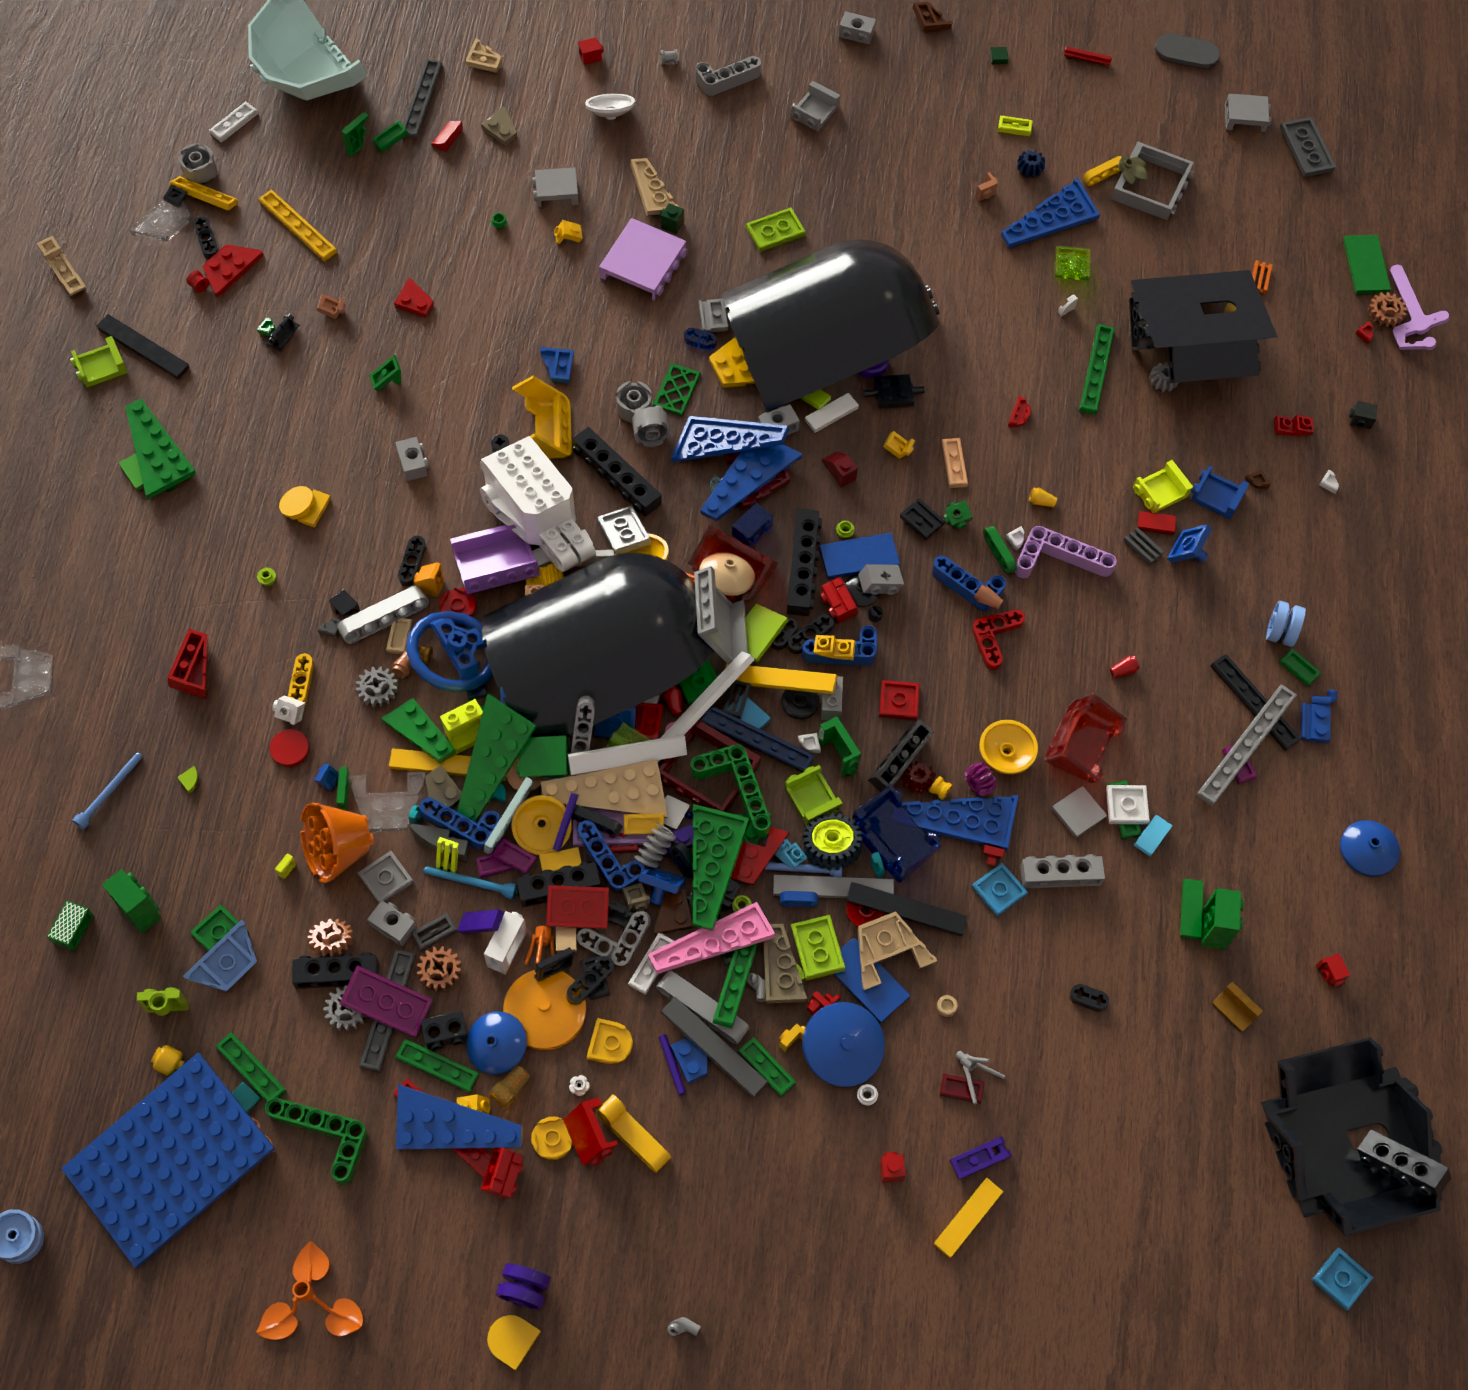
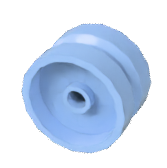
[1266,600,1306,647]
[0,1209,44,1264]

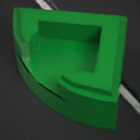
[257,318,275,336]

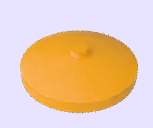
[503,970,586,1050]

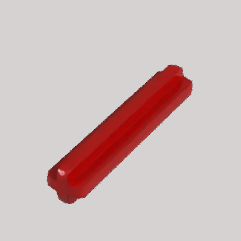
[1064,47,1112,66]

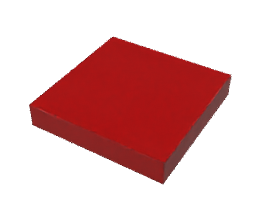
[879,680,920,720]

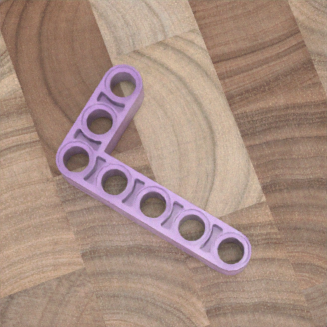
[1015,526,1117,579]

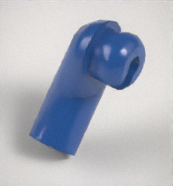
[1311,690,1338,706]

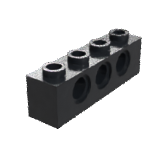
[867,719,934,793]
[516,861,601,908]
[292,953,379,989]
[1357,1130,1451,1199]

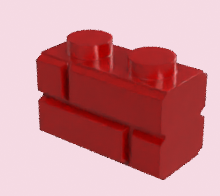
[820,577,858,623]
[481,1148,523,1198]

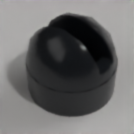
[868,606,883,622]

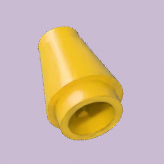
[1029,487,1057,508]

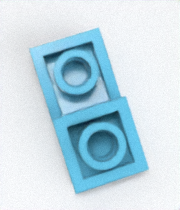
[1134,815,1173,857]
[764,839,807,868]

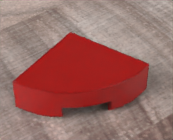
[1355,321,1374,344]

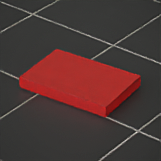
[546,885,609,929]

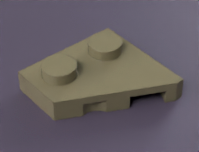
[481,106,517,146]
[425,765,462,817]

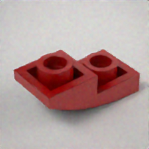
[1274,415,1314,436]

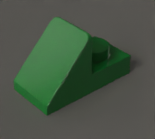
[369,355,401,391]

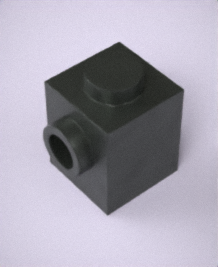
[1348,401,1378,429]

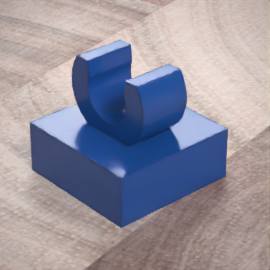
[314,764,339,791]

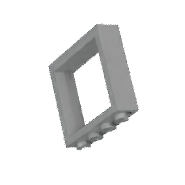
[1111,142,1194,221]

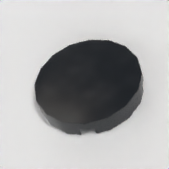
[781,690,820,720]

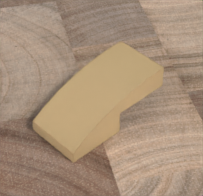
[556,927,577,953]

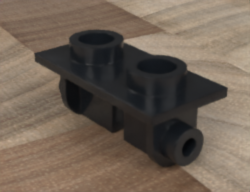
[265,314,300,350]
[608,901,645,933]

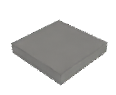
[1051,786,1107,838]
[358,851,414,903]

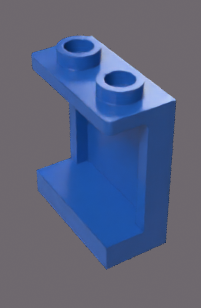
[1191,465,1249,520]

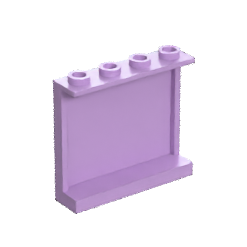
[599,218,688,301]

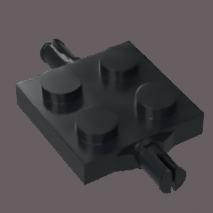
[864,374,925,408]

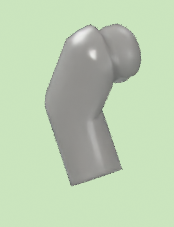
[747,973,766,1002]
[667,1317,701,1336]

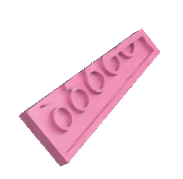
[648,902,775,974]

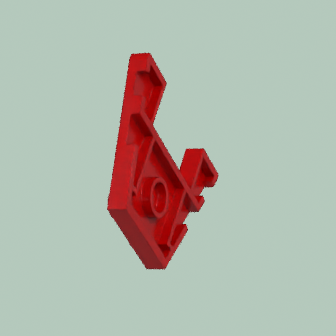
[731,827,789,885]

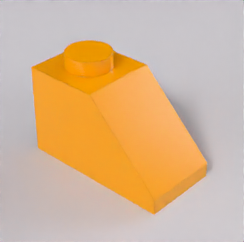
[414,562,445,597]

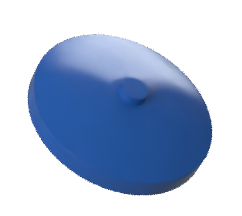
[802,1002,885,1087]

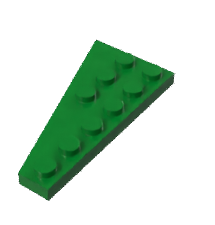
[457,694,537,823]

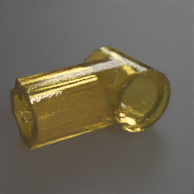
[489,1065,531,1109]

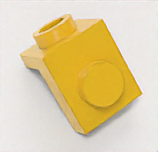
[554,220,582,244]
[883,431,915,459]
[779,1024,806,1052]
[457,1094,491,1114]

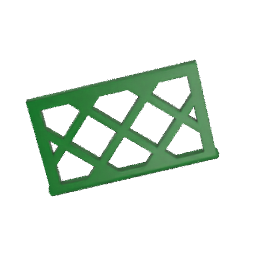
[653,363,701,416]

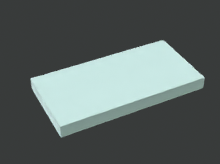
[484,777,533,855]

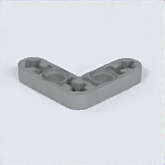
[577,911,651,966]

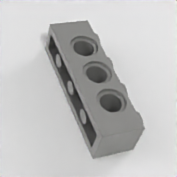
[1020,854,1105,888]

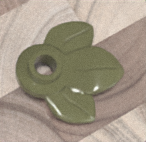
[1118,156,1148,185]

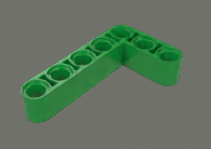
[691,745,771,838]
[265,1098,368,1186]

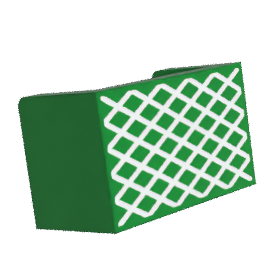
[47,901,94,951]

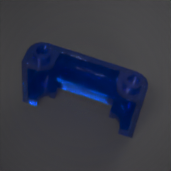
[852,785,942,883]

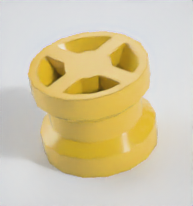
[929,776,953,800]

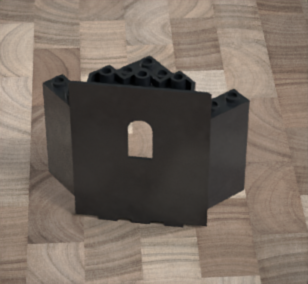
[1129,270,1278,383]
[1261,1037,1442,1236]

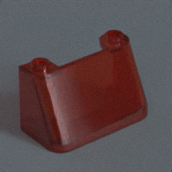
[688,525,779,602]
[1044,693,1127,783]

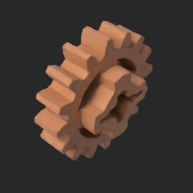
[1368,292,1408,327]
[308,919,354,957]
[417,946,462,992]

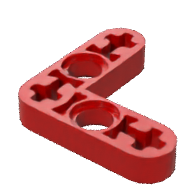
[972,609,1025,670]

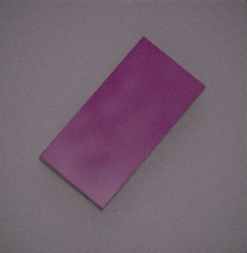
[339,965,433,1038]

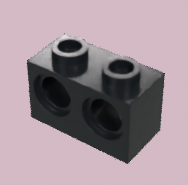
[421,1010,468,1050]

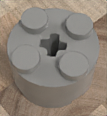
[178,144,217,184]
[616,381,652,424]
[632,406,671,447]

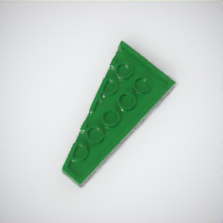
[125,398,196,500]
[693,804,750,931]

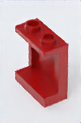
[563,1097,619,1166]

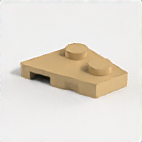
[465,38,502,73]

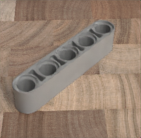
[337,586,429,644]
[656,970,750,1045]

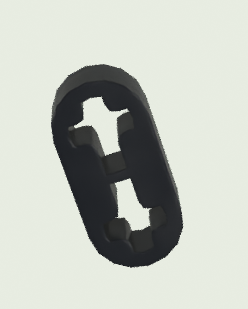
[771,617,798,650]
[669,842,694,878]
[1070,984,1109,1012]

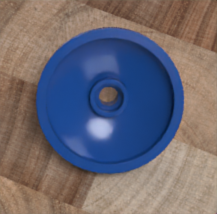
[1340,820,1400,877]
[466,1011,527,1075]

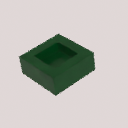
[990,47,1009,64]

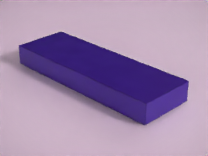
[457,909,504,934]

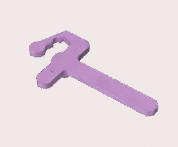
[1390,264,1449,350]

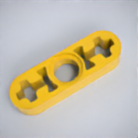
[1082,156,1122,186]
[288,653,314,703]

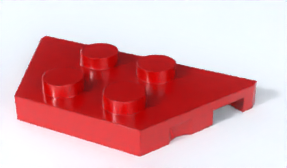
[202,244,264,298]

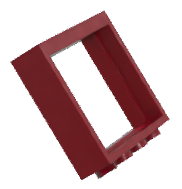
[659,720,761,812]

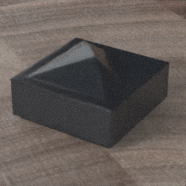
[163,184,188,208]

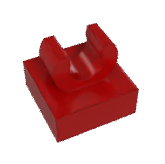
[982,845,1005,866]

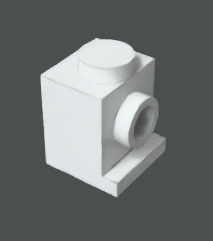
[272,696,305,725]

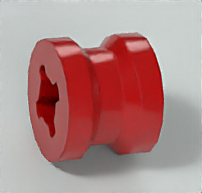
[186,270,209,293]

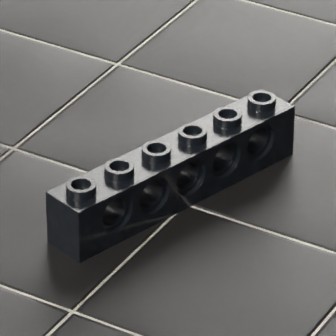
[572,427,662,517]
[786,509,822,616]

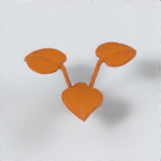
[256,1241,363,1340]

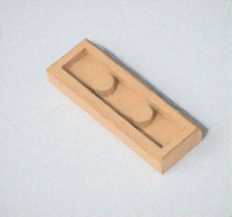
[942,438,968,488]

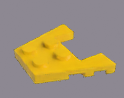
[709,337,755,388]

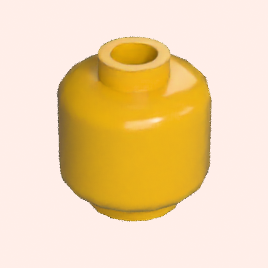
[151,1045,185,1076]

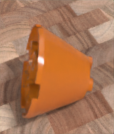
[300,803,374,883]

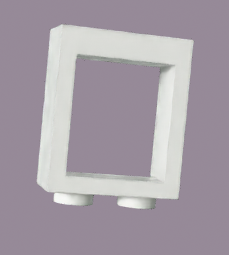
[484,911,527,975]

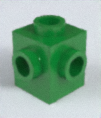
[943,500,973,529]

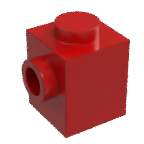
[578,37,604,65]
[880,1152,905,1183]

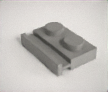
[699,298,728,333]

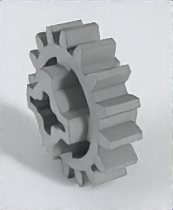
[356,666,398,707]
[323,985,366,1032]

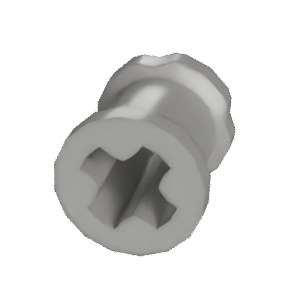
[661,49,678,65]

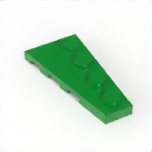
[381,698,456,763]

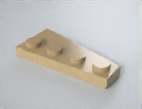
[630,158,679,216]

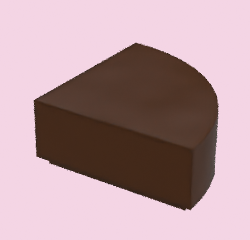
[1245,470,1271,489]

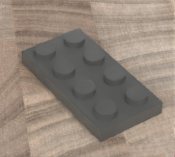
[1280,117,1336,177]

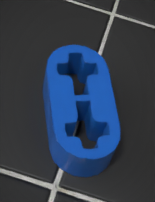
[780,891,818,907]

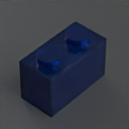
[732,502,773,548]

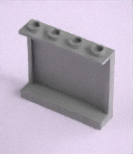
[694,566,748,665]

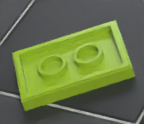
[745,208,806,252]
[745,604,788,663]
[791,915,846,981]

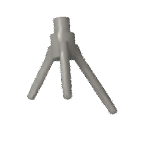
[956,1051,1005,1104]

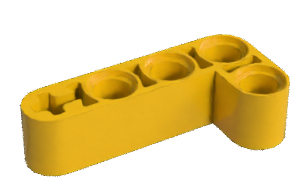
[597,1095,671,1173]

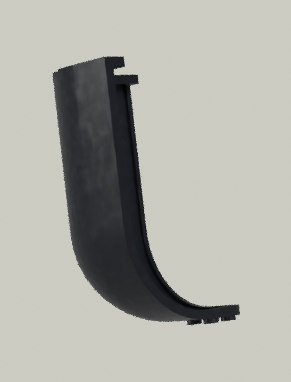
[723,239,940,412]
[482,553,714,737]

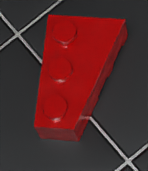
[167,629,208,699]

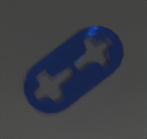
[684,328,716,350]

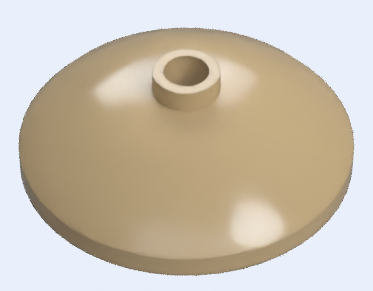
[699,553,755,596]

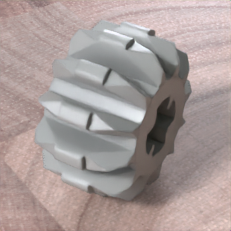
[1149,362,1178,393]

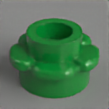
[491,213,508,229]

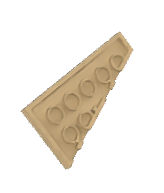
[540,760,668,818]

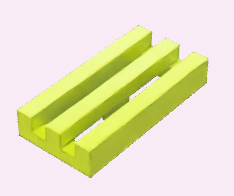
[998,115,1033,137]
[436,837,459,873]

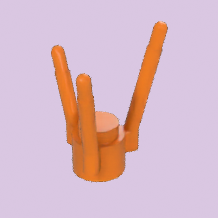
[525,926,556,965]

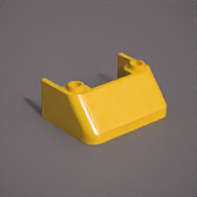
[512,375,572,459]

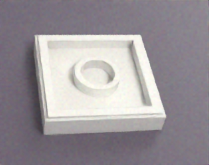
[1106,785,1150,824]

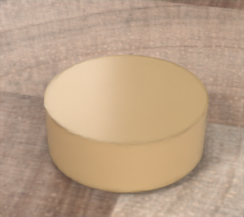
[936,995,958,1017]

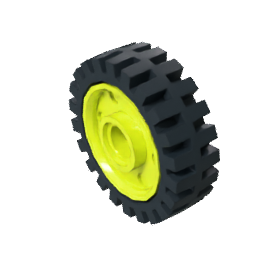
[803,813,862,870]

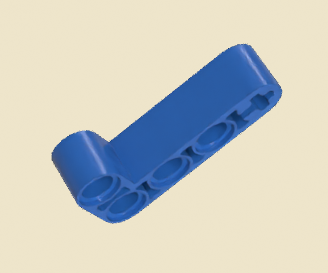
[932,556,1006,611]
[802,625,877,666]
[420,798,500,850]
[577,820,644,892]

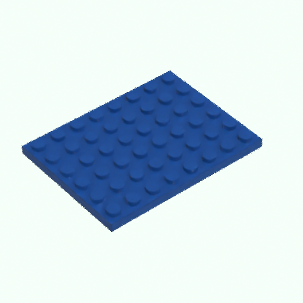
[61,1053,275,1268]

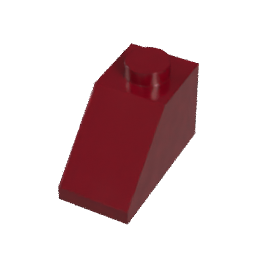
[822,452,858,487]

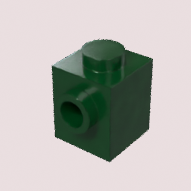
[660,203,684,234]

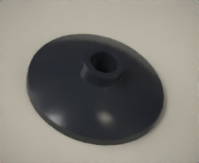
[844,574,880,607]

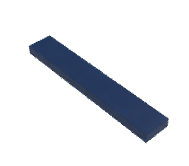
[701,706,814,773]

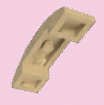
[37,236,86,296]

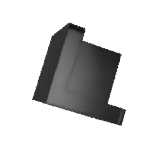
[329,589,360,616]

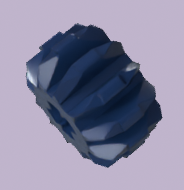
[1017,149,1045,178]

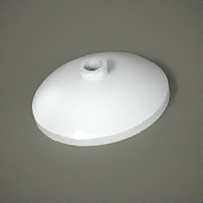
[585,94,635,120]

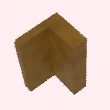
[1212,982,1263,1032]

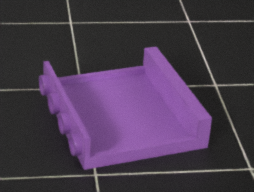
[450,524,540,594]

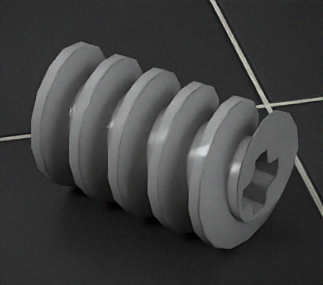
[634,823,676,868]

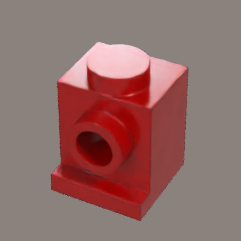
[1315,953,1350,988]

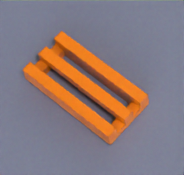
[1252,260,1273,294]

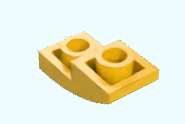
[814,635,856,660]

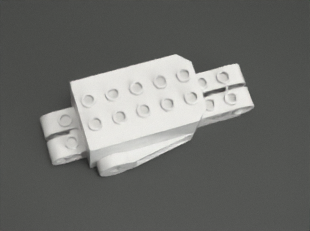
[480,436,596,572]

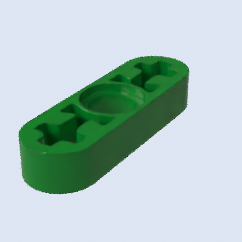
[983,526,1017,574]

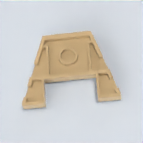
[857,912,937,991]

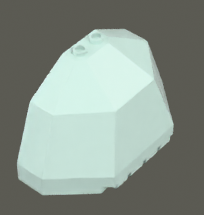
[248,0,368,100]

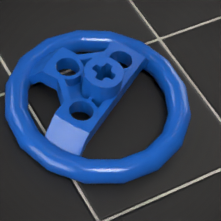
[406,611,493,692]

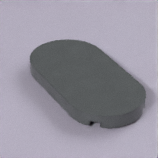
[1155,33,1220,68]

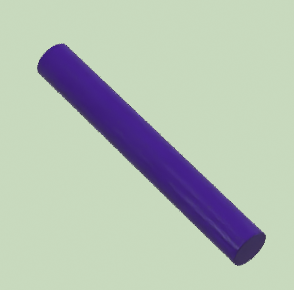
[553,792,579,851]
[658,1034,686,1096]

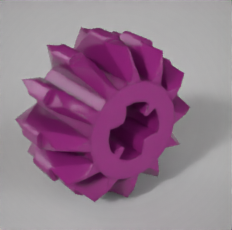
[965,762,997,796]

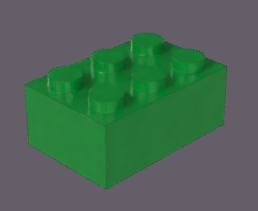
[102,869,161,933]
[1200,888,1244,950]

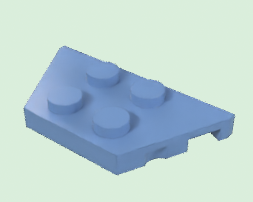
[183,919,257,992]

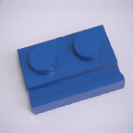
[1300,703,1331,744]

